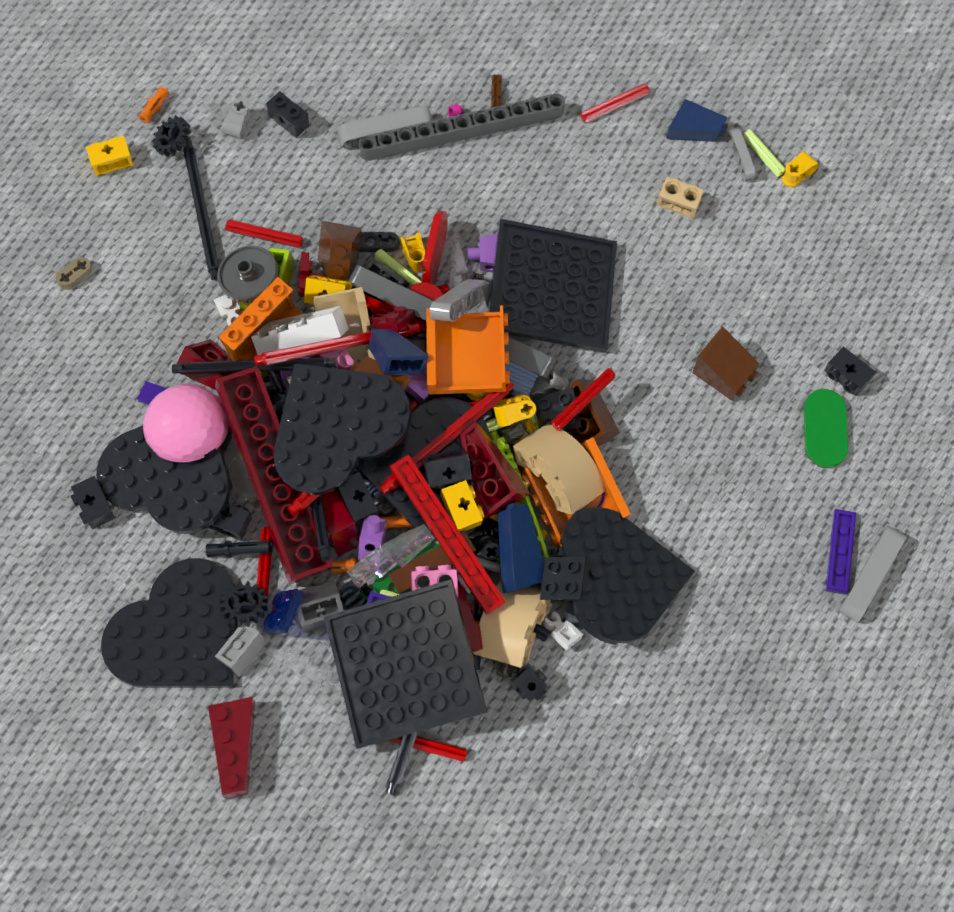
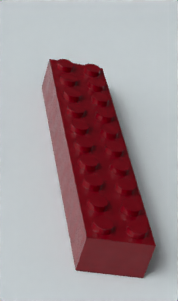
[215,366,333,585]

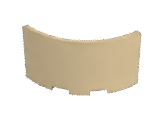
[313,287,375,363]
[513,424,605,515]
[473,582,552,668]

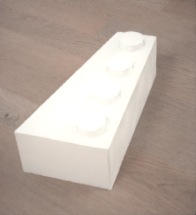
[251,306,349,355]

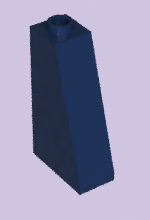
[498,502,545,593]

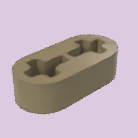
[56,257,92,290]

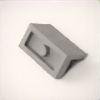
[215,623,266,677]

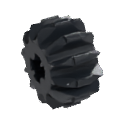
[340,578,372,610]

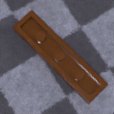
[388,531,475,593]

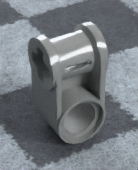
[222,98,250,138]
[529,370,569,399]

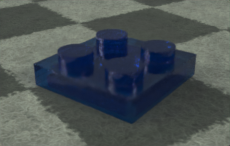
[262,589,304,635]

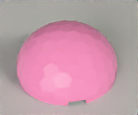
[143,384,229,462]

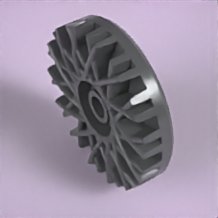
[217,245,280,305]

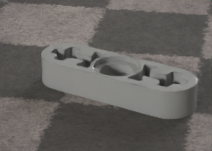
[728,128,755,180]

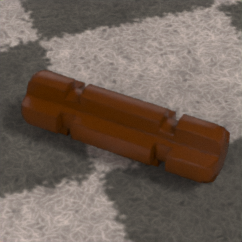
[491,74,502,108]

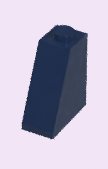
[666,99,728,142]
[368,329,428,375]

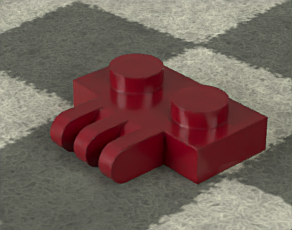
[298,252,313,297]
[370,306,415,332]

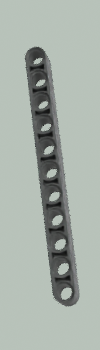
[359,93,565,161]
[348,265,556,379]

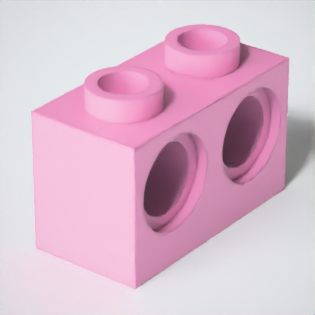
[411,565,458,596]

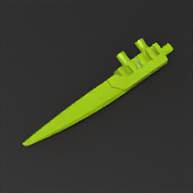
[489,431,549,562]

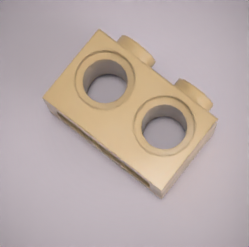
[656,177,704,219]

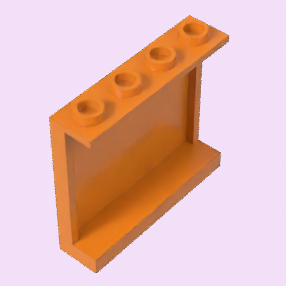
[219,277,303,361]
[426,305,510,394]
[521,437,631,548]

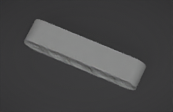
[338,106,433,149]
[430,279,489,322]
[838,526,907,623]

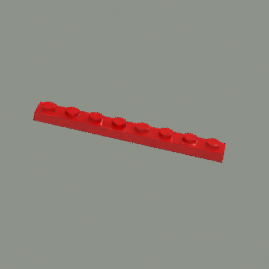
[390,455,506,615]

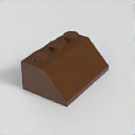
[565,379,620,446]

